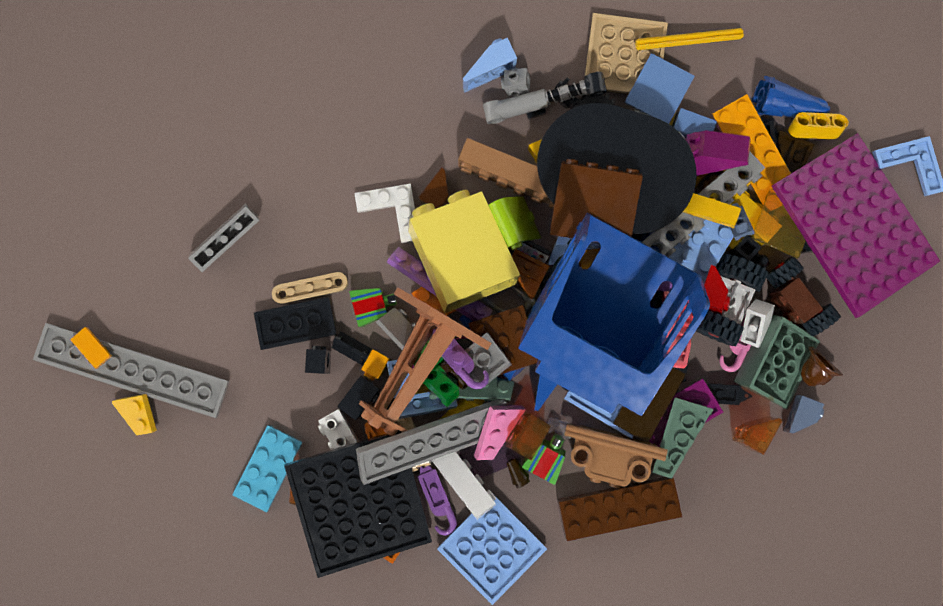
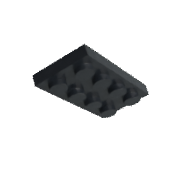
[253,297,337,350]

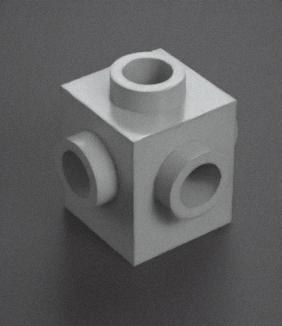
[501,68,531,97]

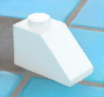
[741,299,775,348]

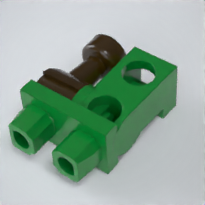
[414,356,471,407]

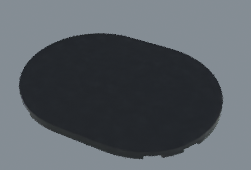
[537,103,696,235]

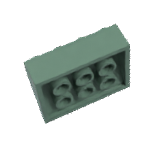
[734,315,820,409]

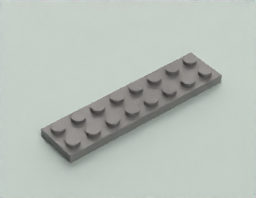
[356,399,506,485]

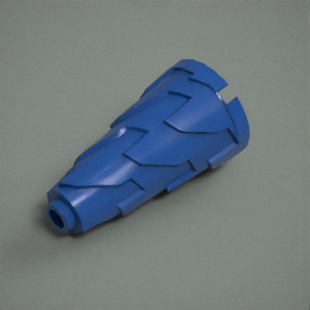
[752,76,830,118]

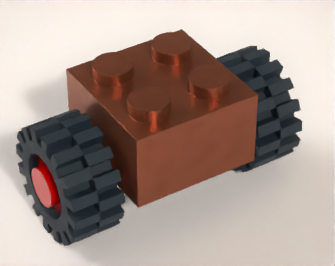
[766,255,841,336]

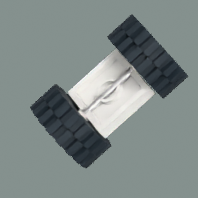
[696,254,768,347]

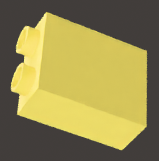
[408,190,520,314]

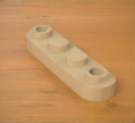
[272,272,348,304]

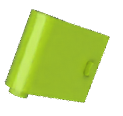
[488,196,541,250]

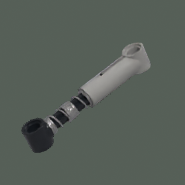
[483,72,607,124]

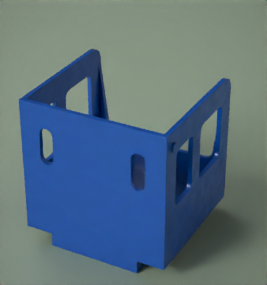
[518,213,710,416]

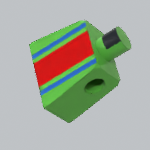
[349,288,397,328]
[522,434,566,485]

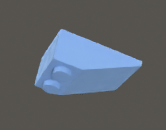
[463,37,517,93]

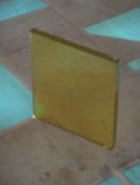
[751,188,805,259]

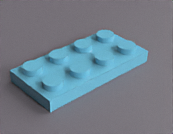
[232,425,303,512]

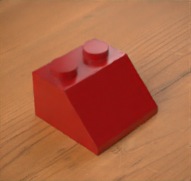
[704,265,731,316]

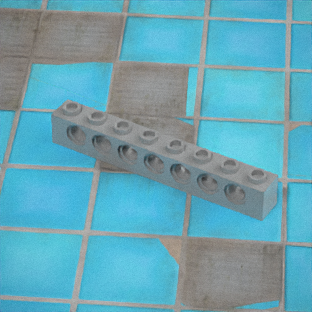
[642,152,765,257]

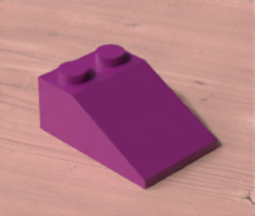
[686,130,751,176]

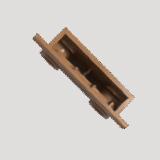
[565,424,668,488]

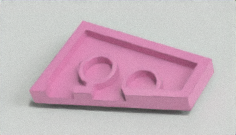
[474,405,526,460]

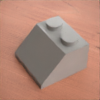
[376,307,416,350]

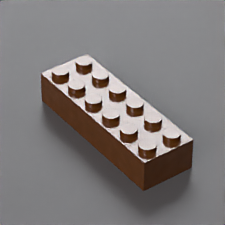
[557,477,682,541]

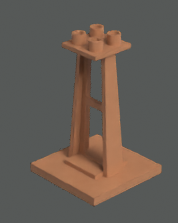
[359,287,492,436]

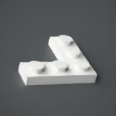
[354,184,415,243]

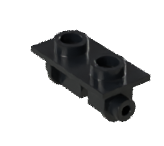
[331,331,372,366]

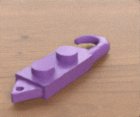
[433,329,489,389]
[417,465,457,536]

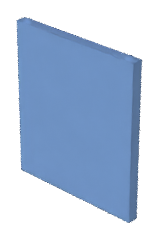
[624,53,695,124]

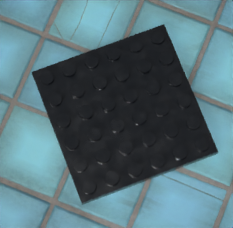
[284,430,432,578]

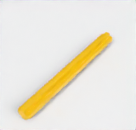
[635,28,744,50]

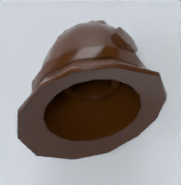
[801,346,843,386]

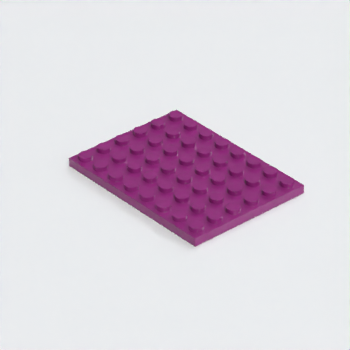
[771,133,940,318]

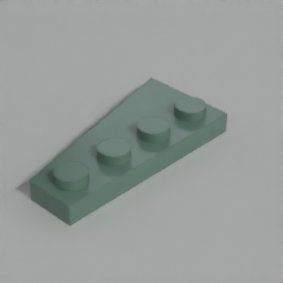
[429,375,514,402]
[652,397,714,479]

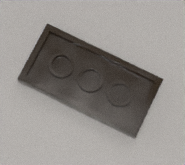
[613,367,686,443]

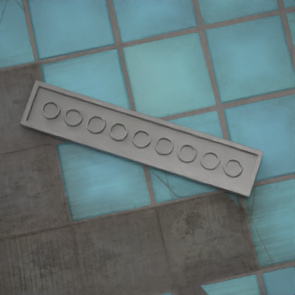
[33,323,230,418]

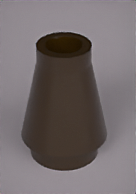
[506,458,530,488]

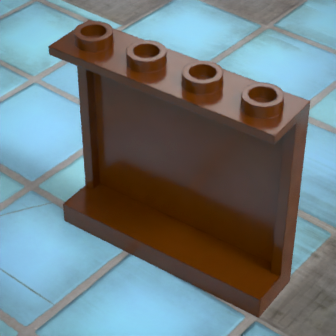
[550,159,643,243]

